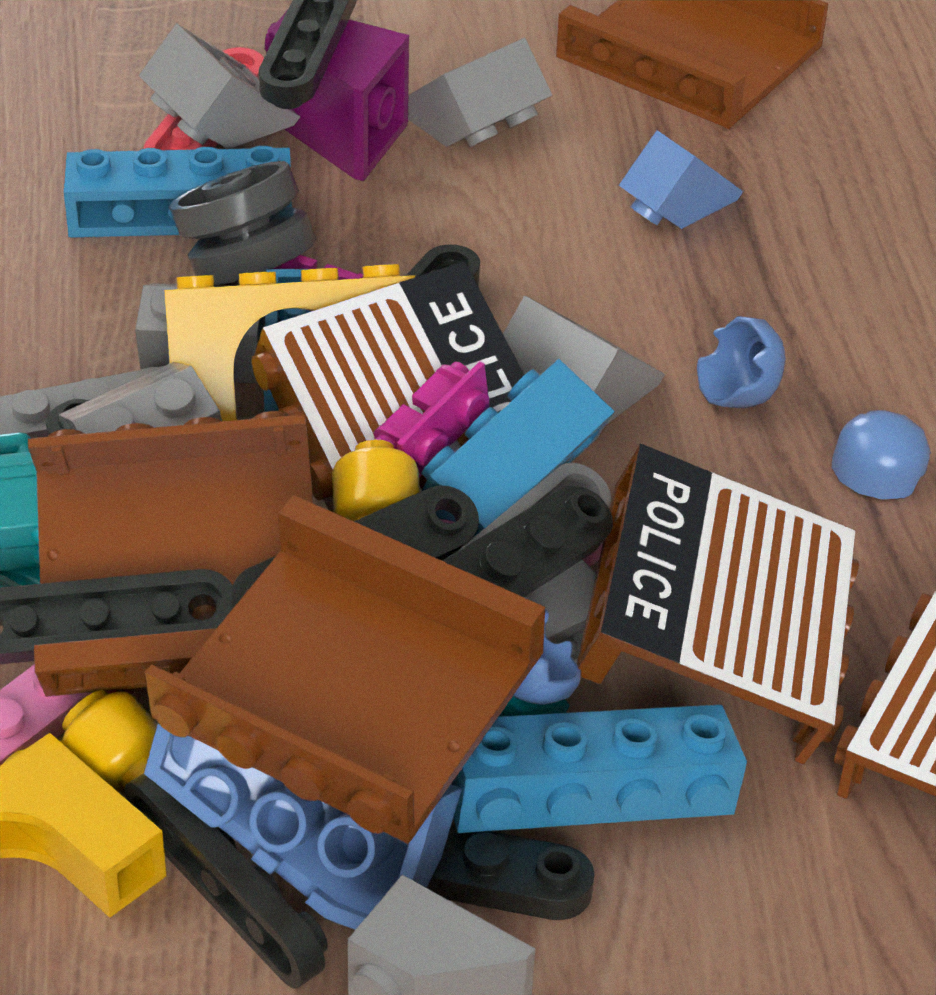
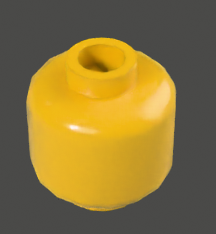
[332,440,420,521]
[61,690,158,793]

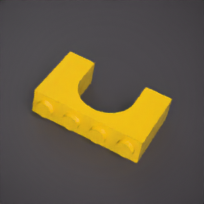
[164,264,415,421]
[0,733,167,918]

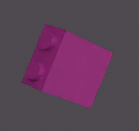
[265,10,409,181]

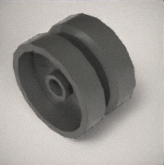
[169,161,316,285]

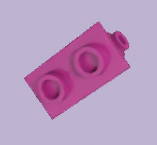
[374,361,490,477]

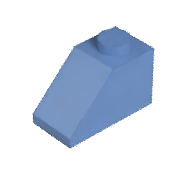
[619,130,744,229]

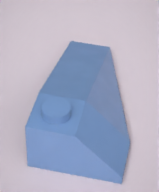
[144,723,462,930]

